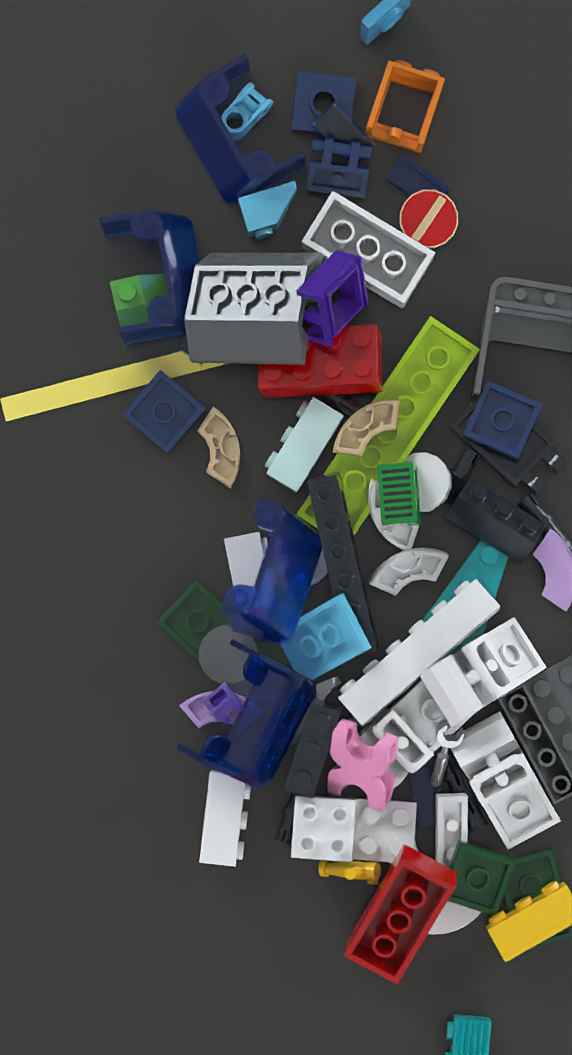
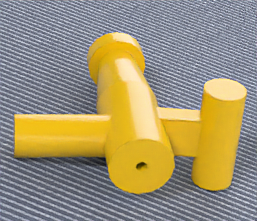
[318,860,381,885]

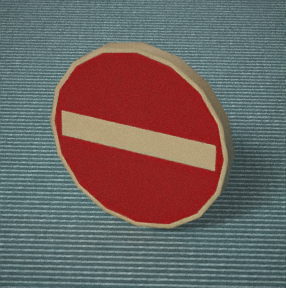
[400,190,458,248]

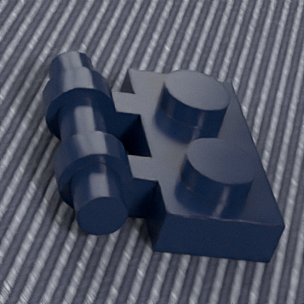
[306,138,372,198]

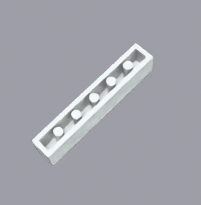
[338,579,500,728]

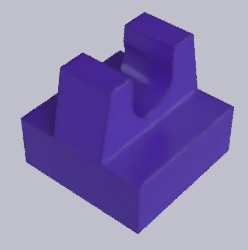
[202,682,245,725]

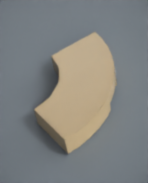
[333,399,400,456]
[197,406,240,489]

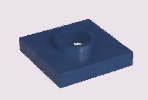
[291,71,357,135]

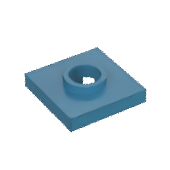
[360,0,411,45]

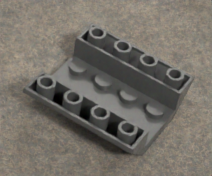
[184,253,323,365]
[497,655,572,805]

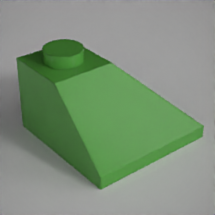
[110,273,183,345]

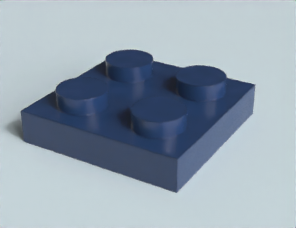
[122,370,206,454]
[463,380,543,460]

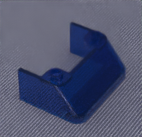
[175,53,305,205]
[100,210,200,344]
[176,639,316,789]

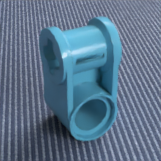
[221,82,274,141]

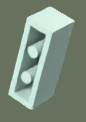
[265,397,344,494]

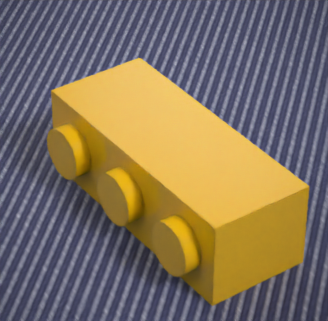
[485,881,572,962]

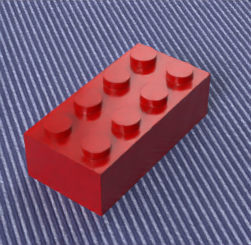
[258,324,383,398]
[344,844,457,984]

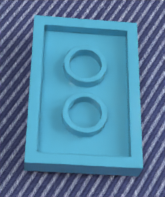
[274,594,371,685]

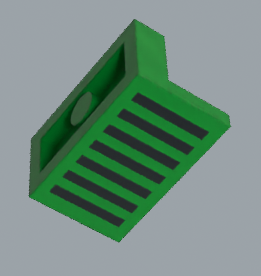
[377,462,421,526]

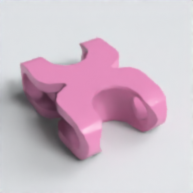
[327,719,398,812]

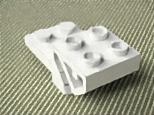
[419,617,547,727]
[358,679,474,788]
[451,711,561,849]
[291,795,417,862]

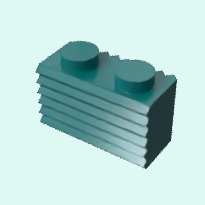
[444,1014,492,1055]

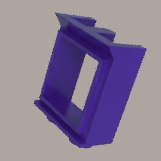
[296,250,369,347]

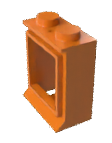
[365,60,445,154]

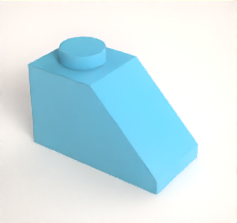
[238,181,297,239]

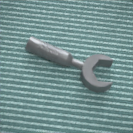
[430,719,464,786]

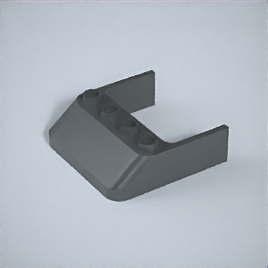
[471,277,572,397]

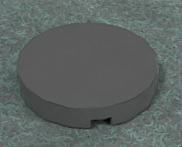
[199,625,258,684]

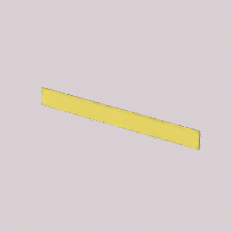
[0,351,228,422]

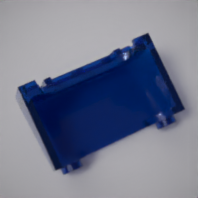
[220,497,322,643]

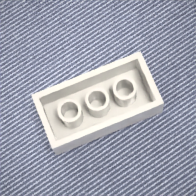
[301,191,435,309]

